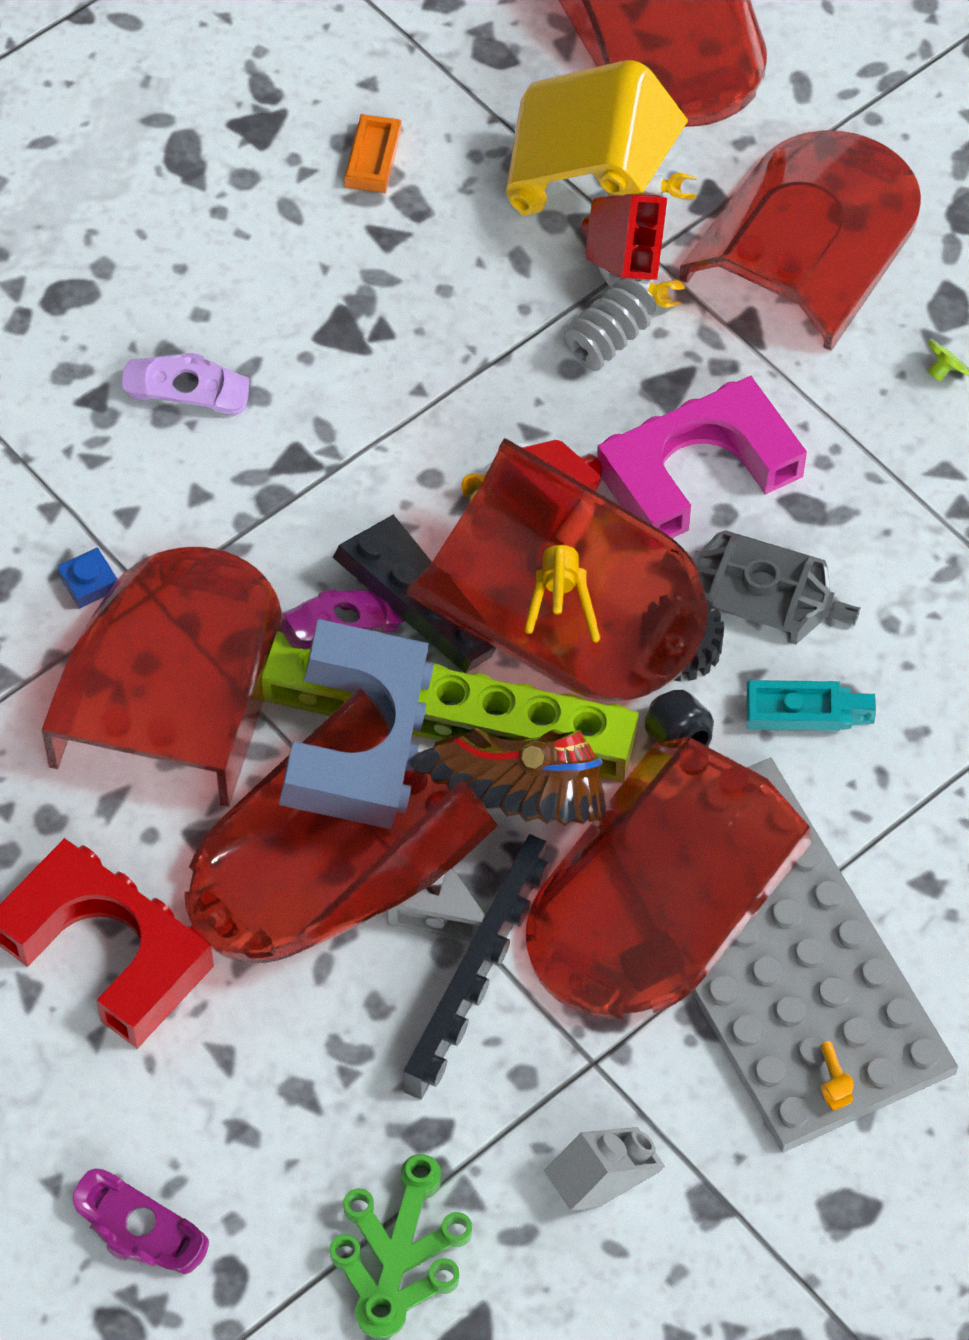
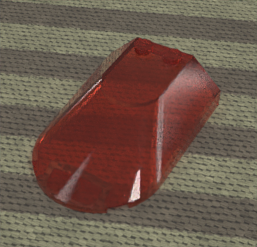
[679,130,921,351]
[406,438,708,701]
[526,737,811,1019]

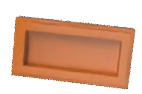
[344,114,402,193]

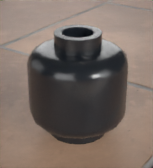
[644,690,714,759]

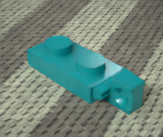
[746,680,876,731]

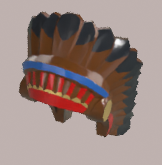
[410,727,606,826]

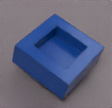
[57,547,120,609]

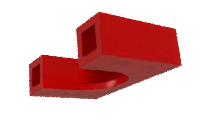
[0,838,214,1049]

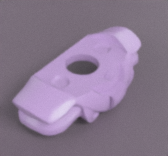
[122,353,249,415]

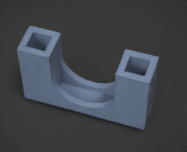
[278,619,434,829]

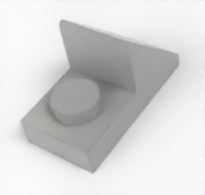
[387,864,484,942]

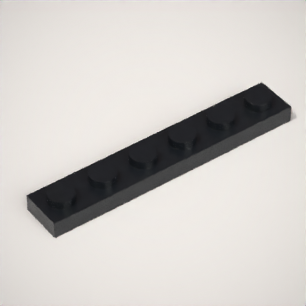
[403,834,551,1100]

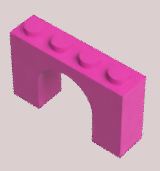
[597,375,807,548]

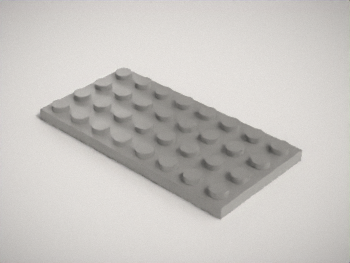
[603,757,958,1153]

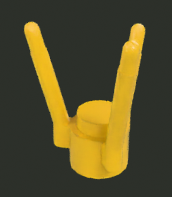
[524,545,600,643]

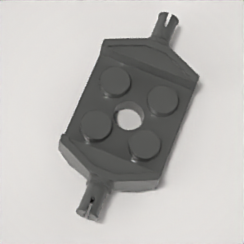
[662,530,861,644]

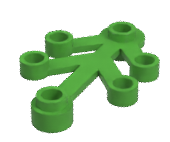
[330,1154,472,1339]

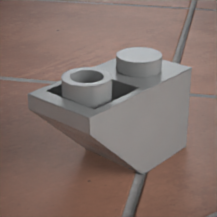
[543,1127,665,1211]

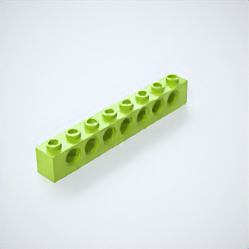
[262,631,639,783]

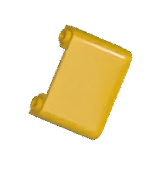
[506,60,688,216]

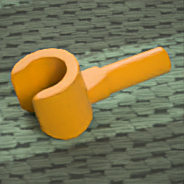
[820,1041,854,1111]

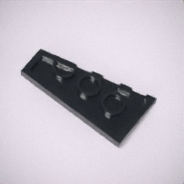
[332,514,499,673]

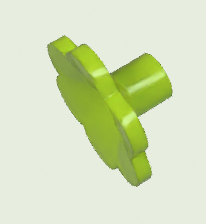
[927,338,969,382]

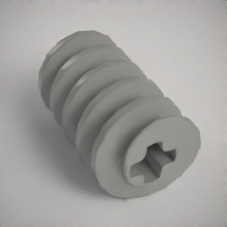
[564,277,656,371]

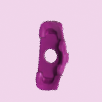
[281,590,405,649]
[73,1168,209,1274]

